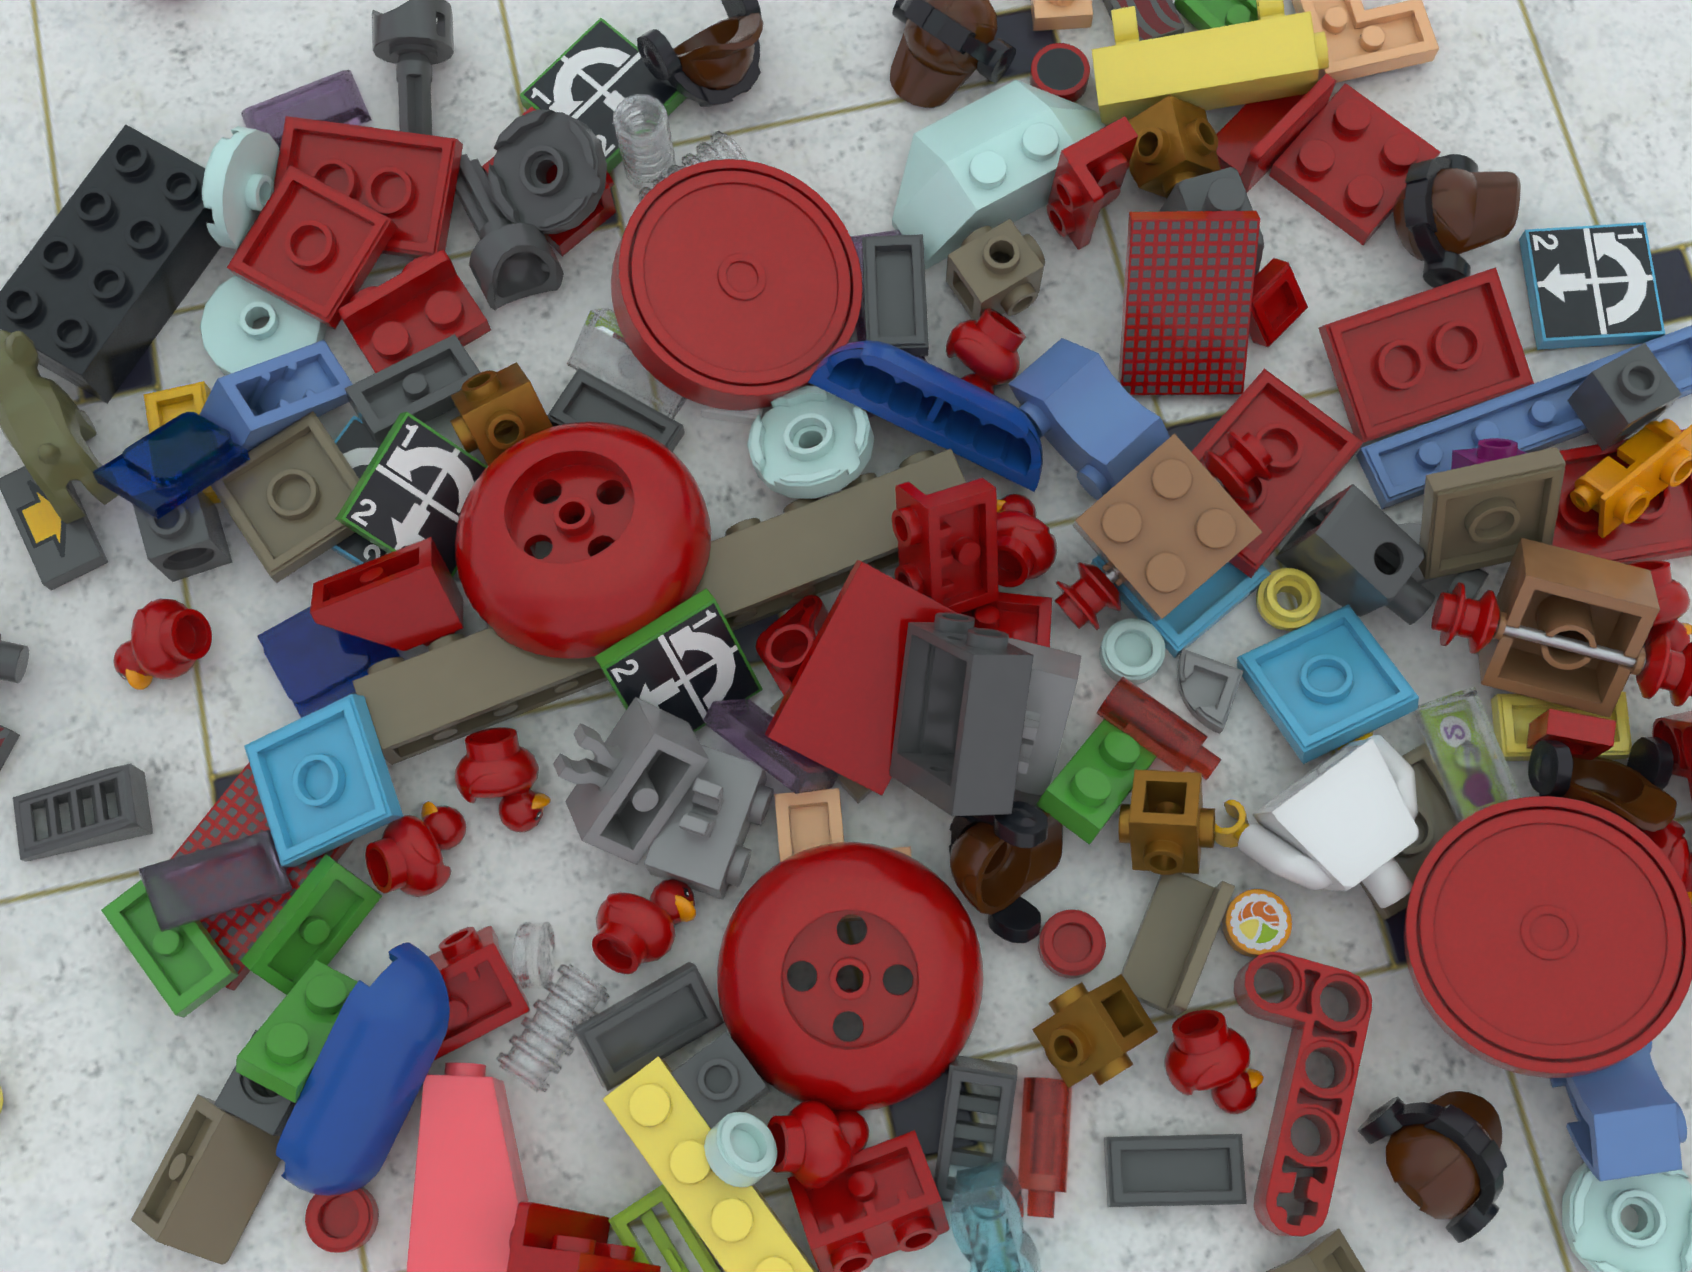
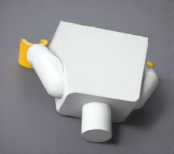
[1214,731,1419,908]

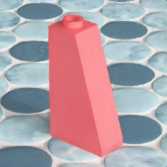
[406,1063,528,1272]

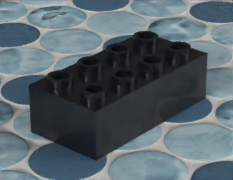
[0,124,222,404]

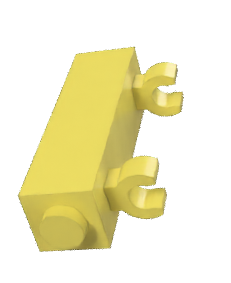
[1091,0,1329,126]

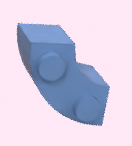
[1008,338,1170,500]
[1549,1041,1687,1181]

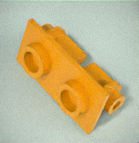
[1570,419,1692,538]

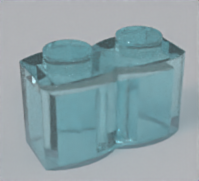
[950,1160,1042,1272]

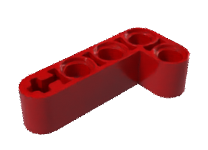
[1234,952,1372,1237]

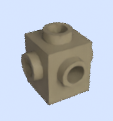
[946,219,1045,320]

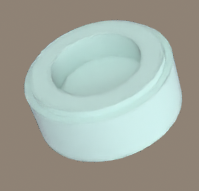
[1099,618,1165,685]
[704,1112,777,1187]

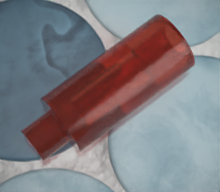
[1096,676,1222,780]
[1017,1077,1072,1218]

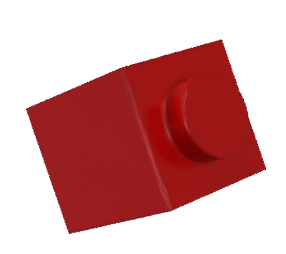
[310,537,464,651]

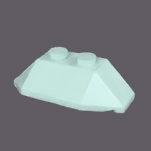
[892,80,1106,270]

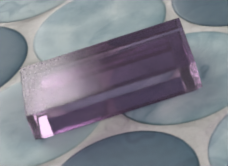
[703,699,839,794]

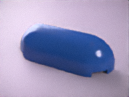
[808,340,1043,492]
[276,942,450,1196]

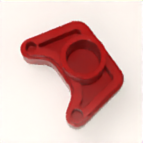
[755,595,828,696]

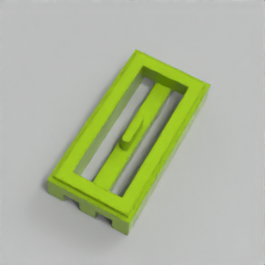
[608,1184,722,1272]

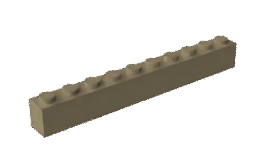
[352,449,967,765]

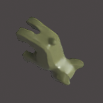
[0,330,121,524]

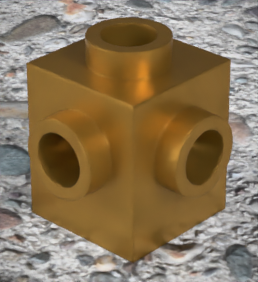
[1128,95,1221,199]
[450,362,553,466]
[1119,769,1215,875]
[1032,974,1158,1088]

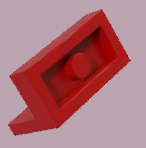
[1216,73,1336,193]

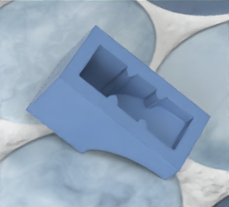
[199,340,353,463]

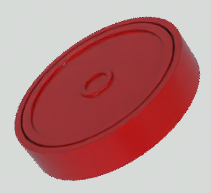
[611,159,862,411]
[1404,796,1692,1078]

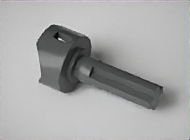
[372,0,454,135]
[455,154,564,311]

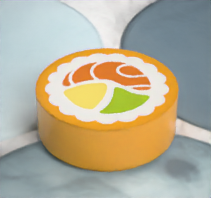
[1222,889,1292,958]

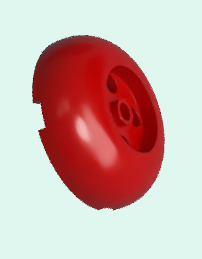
[455,422,711,659]
[717,842,983,1112]

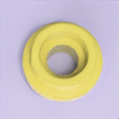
[1256,568,1321,631]

